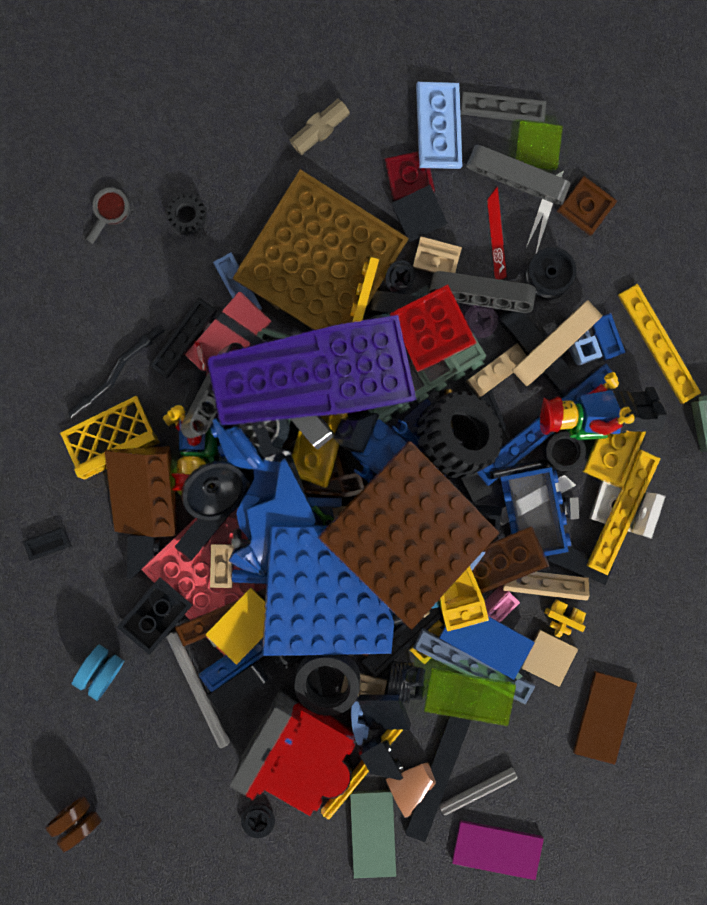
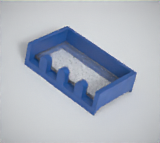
[500,466,571,556]

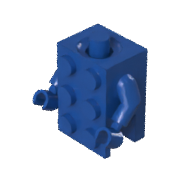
[352,419,423,483]

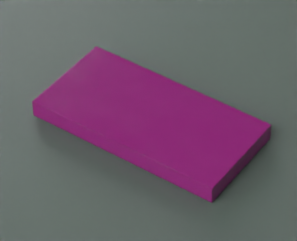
[452,820,544,880]

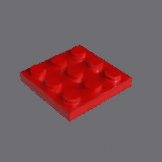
[390,285,477,372]

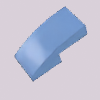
[351,697,369,746]

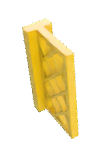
[60,396,160,480]

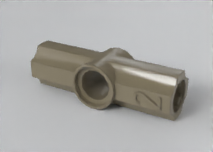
[290,99,350,156]

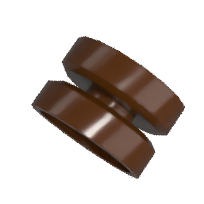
[45,796,102,852]

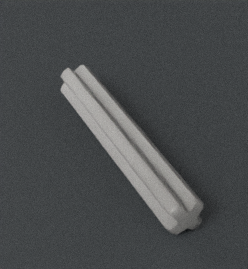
[439,768,517,815]

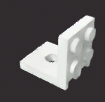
[589,481,665,538]

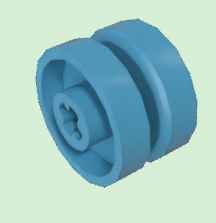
[72,644,124,701]

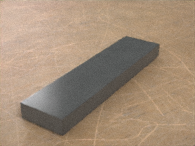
[460,91,547,124]

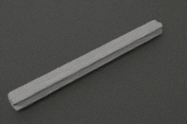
[166,631,230,748]

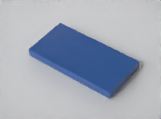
[439,616,535,680]

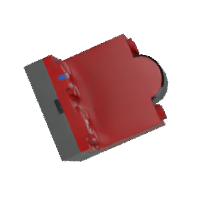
[230,687,355,816]

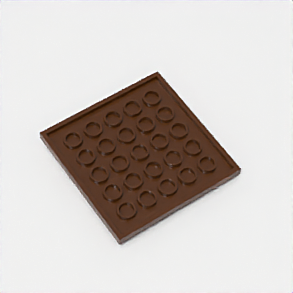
[317,441,499,629]

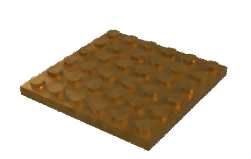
[233,169,409,331]

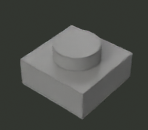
[563,497,579,519]

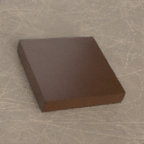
[557,176,617,236]

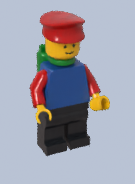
[163,370,219,491]
[540,372,667,440]

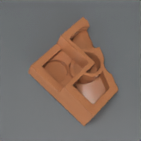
[386,762,436,817]

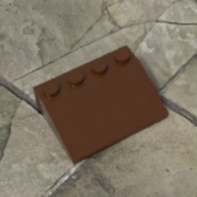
[105,446,178,537]

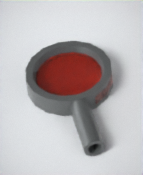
[86,188,130,244]

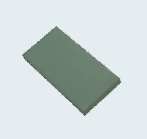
[350,790,396,878]

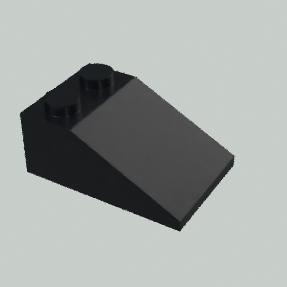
[117,577,192,655]

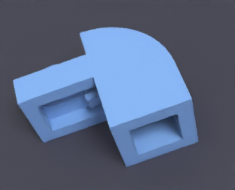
[569,330,602,365]

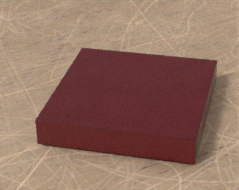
[385,151,435,201]

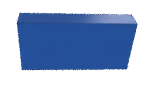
[592,313,626,360]

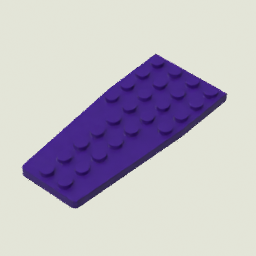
[207,315,417,425]

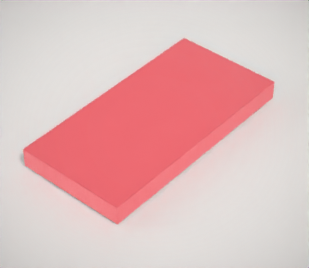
[185,292,272,374]

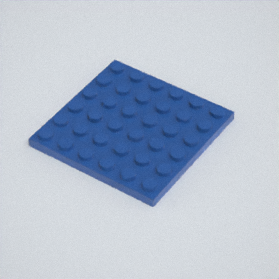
[262,525,394,656]

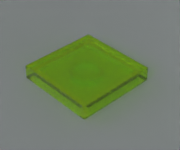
[515,121,563,170]

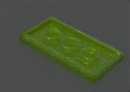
[424,669,516,726]

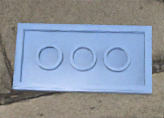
[416,82,462,169]

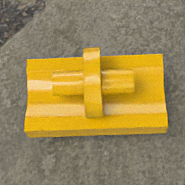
[544,599,586,638]

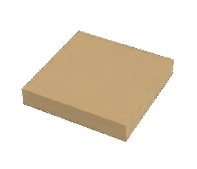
[521,629,578,687]

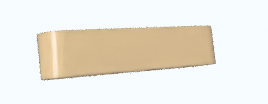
[512,300,603,386]

